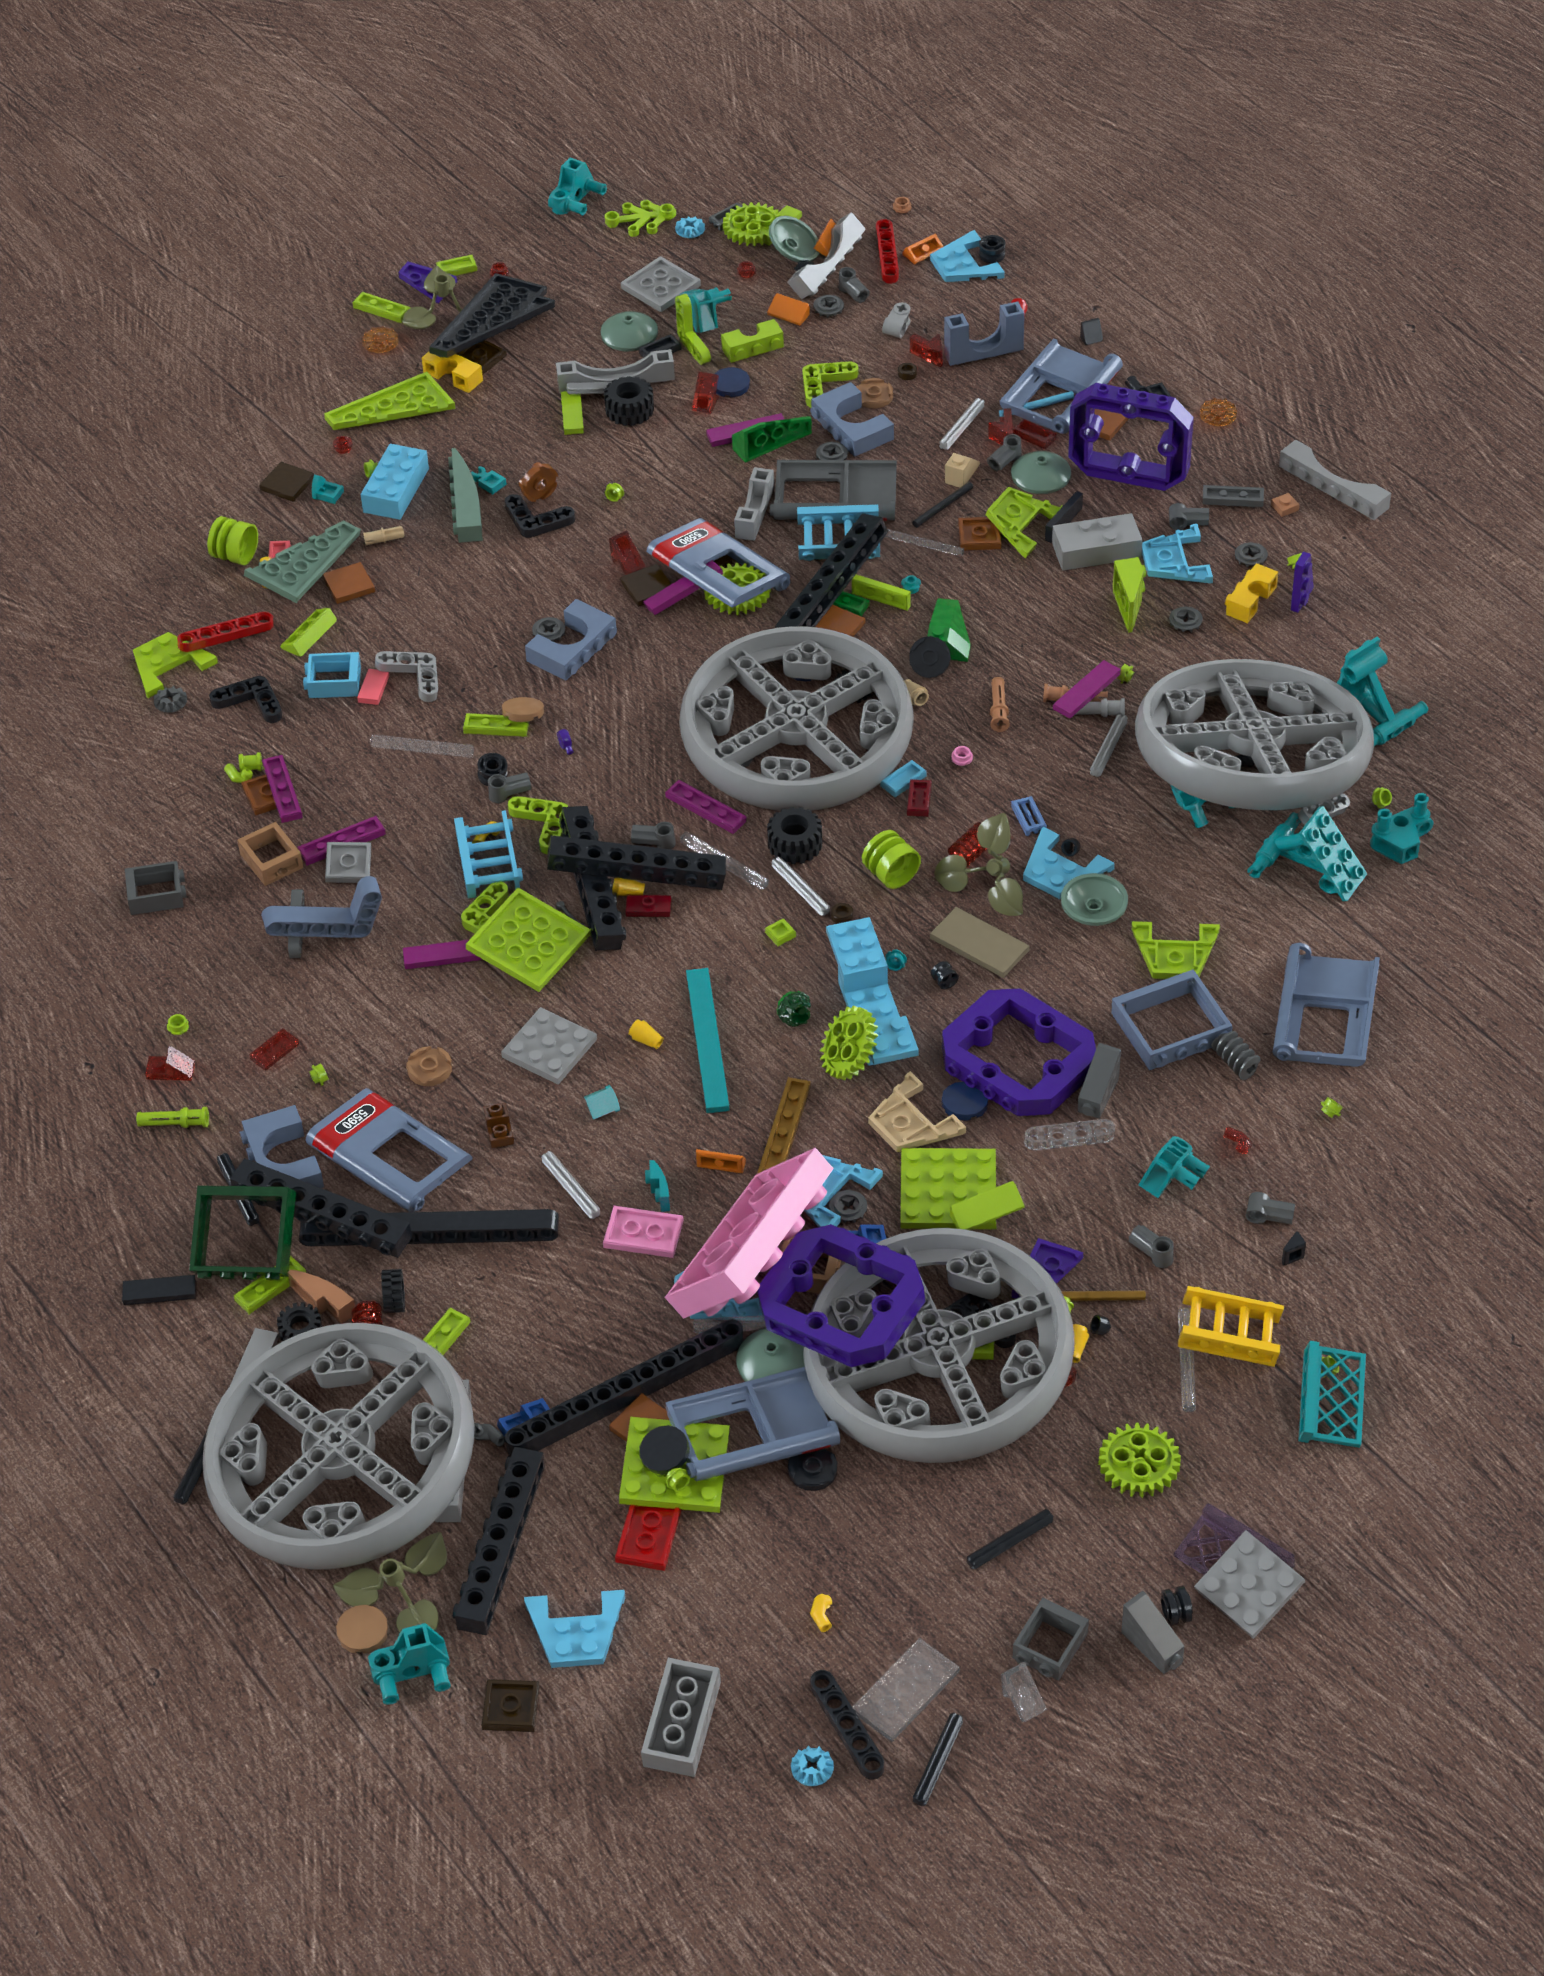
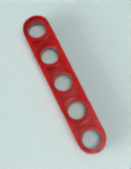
[876,219,899,284]
[177,612,273,652]

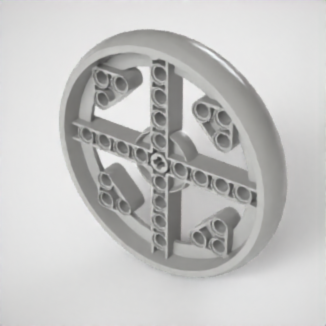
[679,627,914,811]
[1135,659,1374,810]
[803,1228,1075,1463]
[203,1323,475,1570]

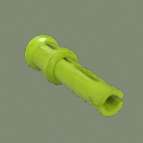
[136,1107,209,1128]

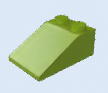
[1113,557,1146,633]

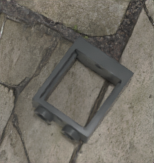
[125,861,187,915]
[1012,1597,1089,1681]

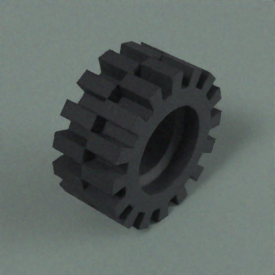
[381,1269,405,1314]
[277,1302,322,1341]

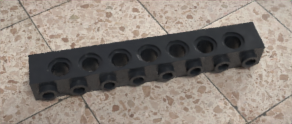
[775,513,888,628]
[559,806,626,951]
[547,835,726,890]
[230,1158,412,1258]
[452,1447,545,1636]

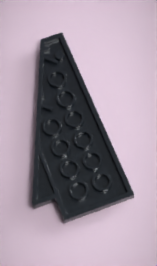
[429,273,555,358]

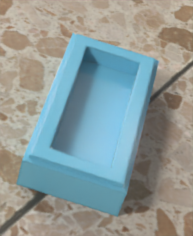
[880,760,927,797]

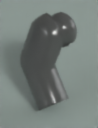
[474,1423,505,1446]

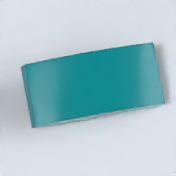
[645,1160,670,1212]

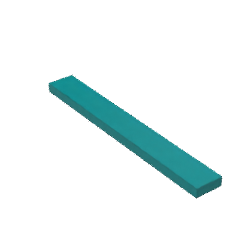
[686,968,730,1113]

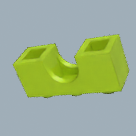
[721,319,784,363]

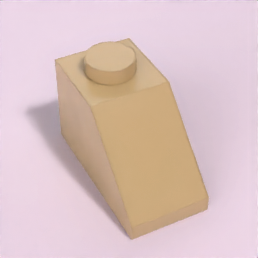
[945,453,980,488]

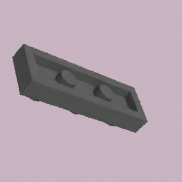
[1202,485,1264,507]

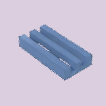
[1011,796,1047,836]

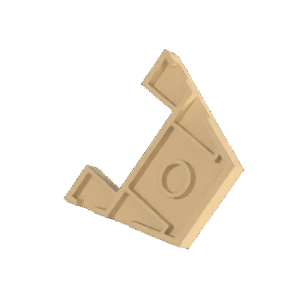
[868,1071,966,1152]

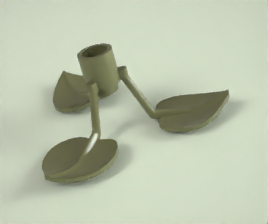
[402,266,463,329]
[934,813,1023,916]
[333,1532,447,1632]

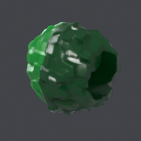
[777,991,811,1027]

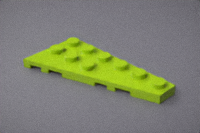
[324,372,456,430]

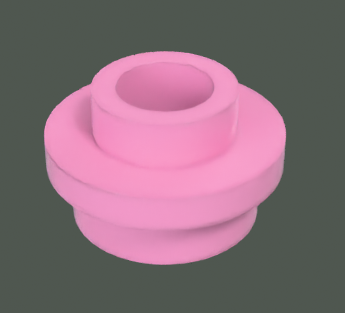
[951,746,973,766]

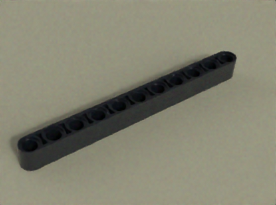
[299,1209,559,1247]
[505,1319,744,1456]

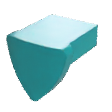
[312,475,344,504]
[584,1085,620,1120]

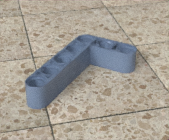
[261,876,382,938]

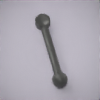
[556,901,584,925]

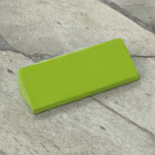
[280,608,337,656]
[950,1181,1025,1230]

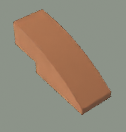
[287,1269,357,1324]

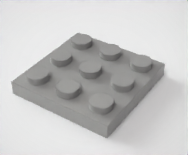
[621,256,701,312]
[501,1007,597,1085]
[1194,1530,1305,1639]

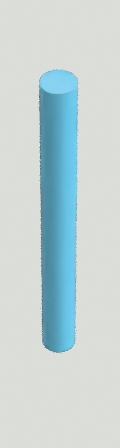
[999,391,1074,418]

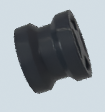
[931,961,959,990]

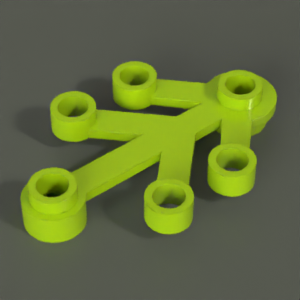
[605,200,676,237]

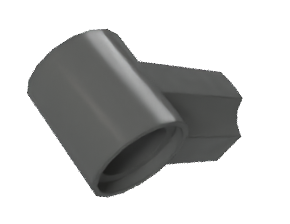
[838,267,870,303]
[987,434,1022,472]
[1169,503,1209,530]
[488,772,531,803]
[631,822,676,849]
[1245,1192,1295,1225]
[1129,1225,1174,1268]

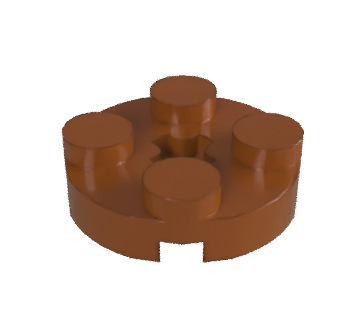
[518,462,558,502]

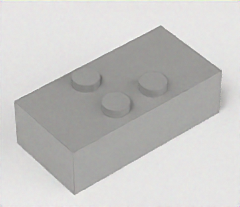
[1052,513,1142,571]
[641,1658,721,1777]

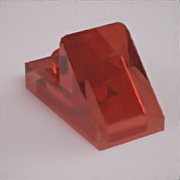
[910,333,943,367]
[692,372,719,414]
[988,408,1013,445]
[609,530,645,575]
[145,1046,195,1081]

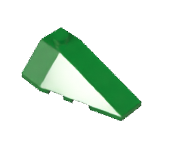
[732,416,812,463]
[927,598,971,662]

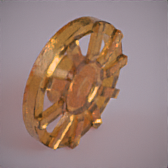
[362,326,399,353]
[1200,398,1237,426]

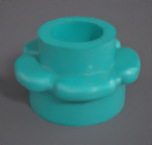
[901,575,921,594]
[885,949,907,971]

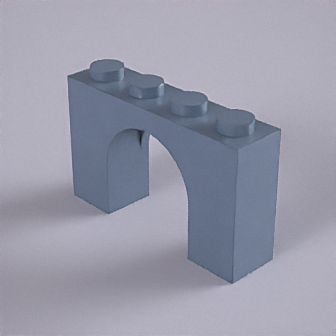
[944,301,1025,366]
[810,382,894,457]
[525,599,617,681]
[239,1105,324,1188]

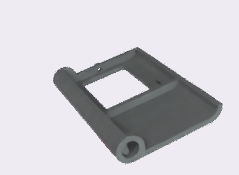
[770,460,897,521]

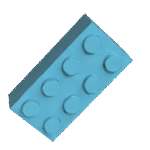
[361,444,429,520]

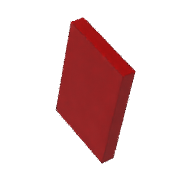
[615,1505,682,1571]

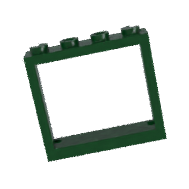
[189,1185,296,1280]

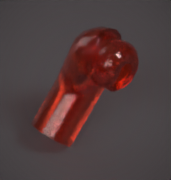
[1224,1126,1252,1154]

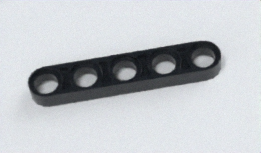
[810,1670,884,1780]

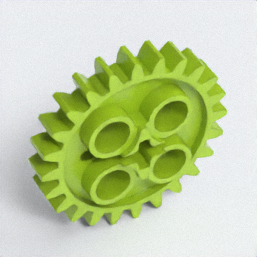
[723,202,782,246]
[704,563,771,615]
[820,1006,878,1080]
[1098,1423,1181,1498]

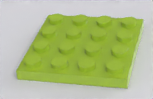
[466,888,591,992]
[901,1148,996,1229]
[619,1417,730,1513]

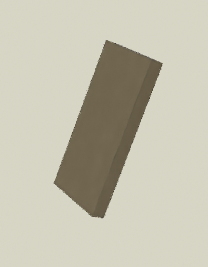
[930,907,1029,978]

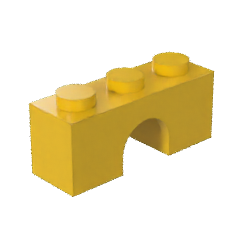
[422,352,483,393]
[1225,563,1278,623]

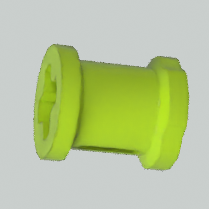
[239,752,263,772]

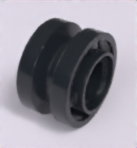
[979,235,1006,263]
[477,753,508,786]
[1161,1586,1193,1626]

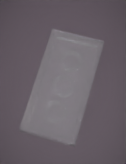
[852,1638,960,1742]

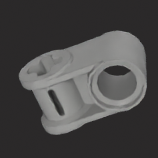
[882,302,911,338]

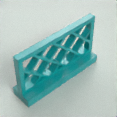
[1298,1341,1366,1448]

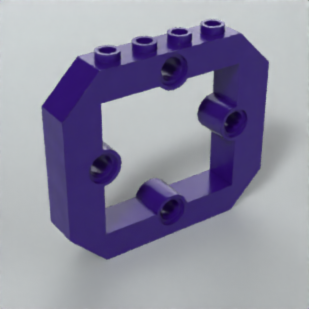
[1068,383,1194,491]
[942,988,1096,1116]
[757,1224,926,1367]

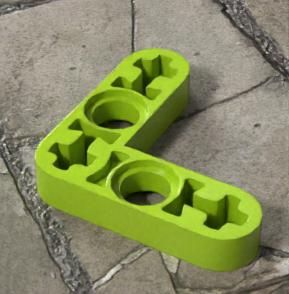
[675,294,711,365]
[802,362,859,408]
[508,796,568,855]
[461,882,509,934]

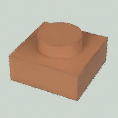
[1271,493,1299,517]

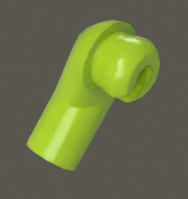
[224,763,253,783]

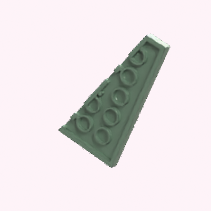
[244,520,361,603]

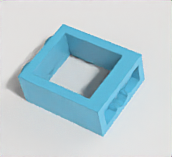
[303,652,361,698]

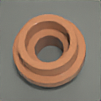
[893,197,911,214]

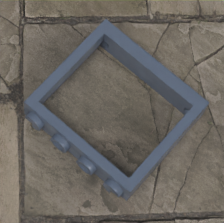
[1111,969,1232,1070]

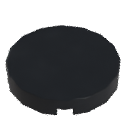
[909,636,951,679]
[640,1425,690,1475]
[788,1448,838,1491]

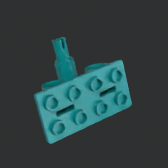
[1337,636,1428,746]
[1247,806,1367,901]

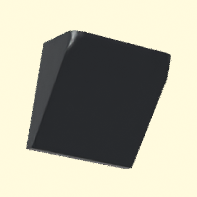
[1080,318,1103,345]
[1282,1231,1306,1266]

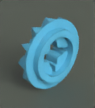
[675,216,705,238]
[791,1745,834,1786]

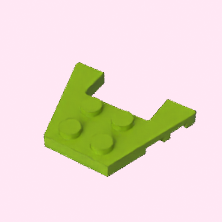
[986,487,1063,558]
[133,632,218,698]
[1131,921,1220,979]

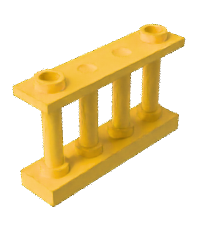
[1178,1286,1284,1367]

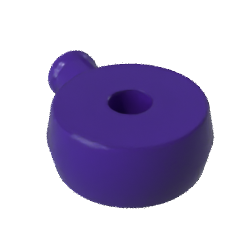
[557,729,574,755]

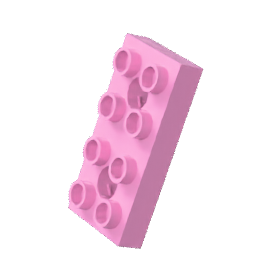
[665,1148,834,1319]

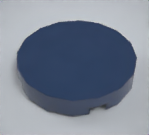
[712,367,750,397]
[941,1081,988,1121]

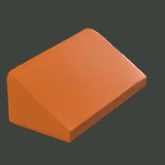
[813,219,835,257]
[902,233,944,265]
[767,293,810,326]
[696,1149,746,1173]

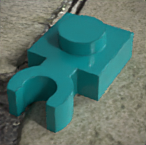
[471,466,507,495]

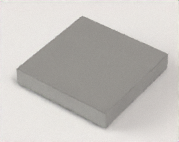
[325,842,371,883]

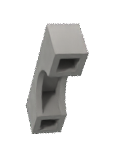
[734,467,774,541]

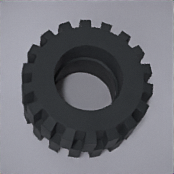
[604,376,654,426]
[767,807,823,864]

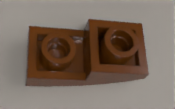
[483,1102,514,1148]

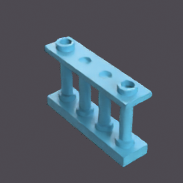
[797,504,880,561]
[454,810,523,899]

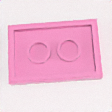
[603,1206,684,1258]

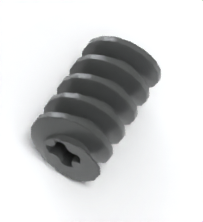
[1211,1031,1261,1080]

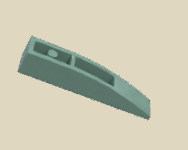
[448,448,483,543]

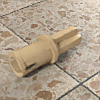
[363,526,404,545]

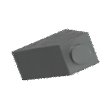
[1078,1043,1121,1119]
[1121,1591,1185,1674]

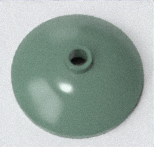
[769,216,819,262]
[601,311,658,351]
[1011,451,1071,494]
[1061,873,1128,926]
[736,1328,805,1382]

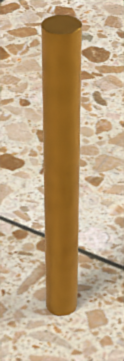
[1061,1290,1146,1301]

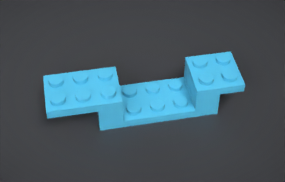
[826,917,919,1066]

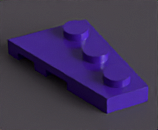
[398,261,457,304]
[1291,552,1314,613]
[1012,1238,1083,1299]

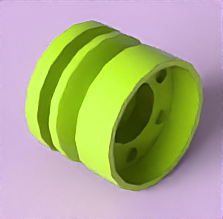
[207,516,258,565]
[862,830,921,889]

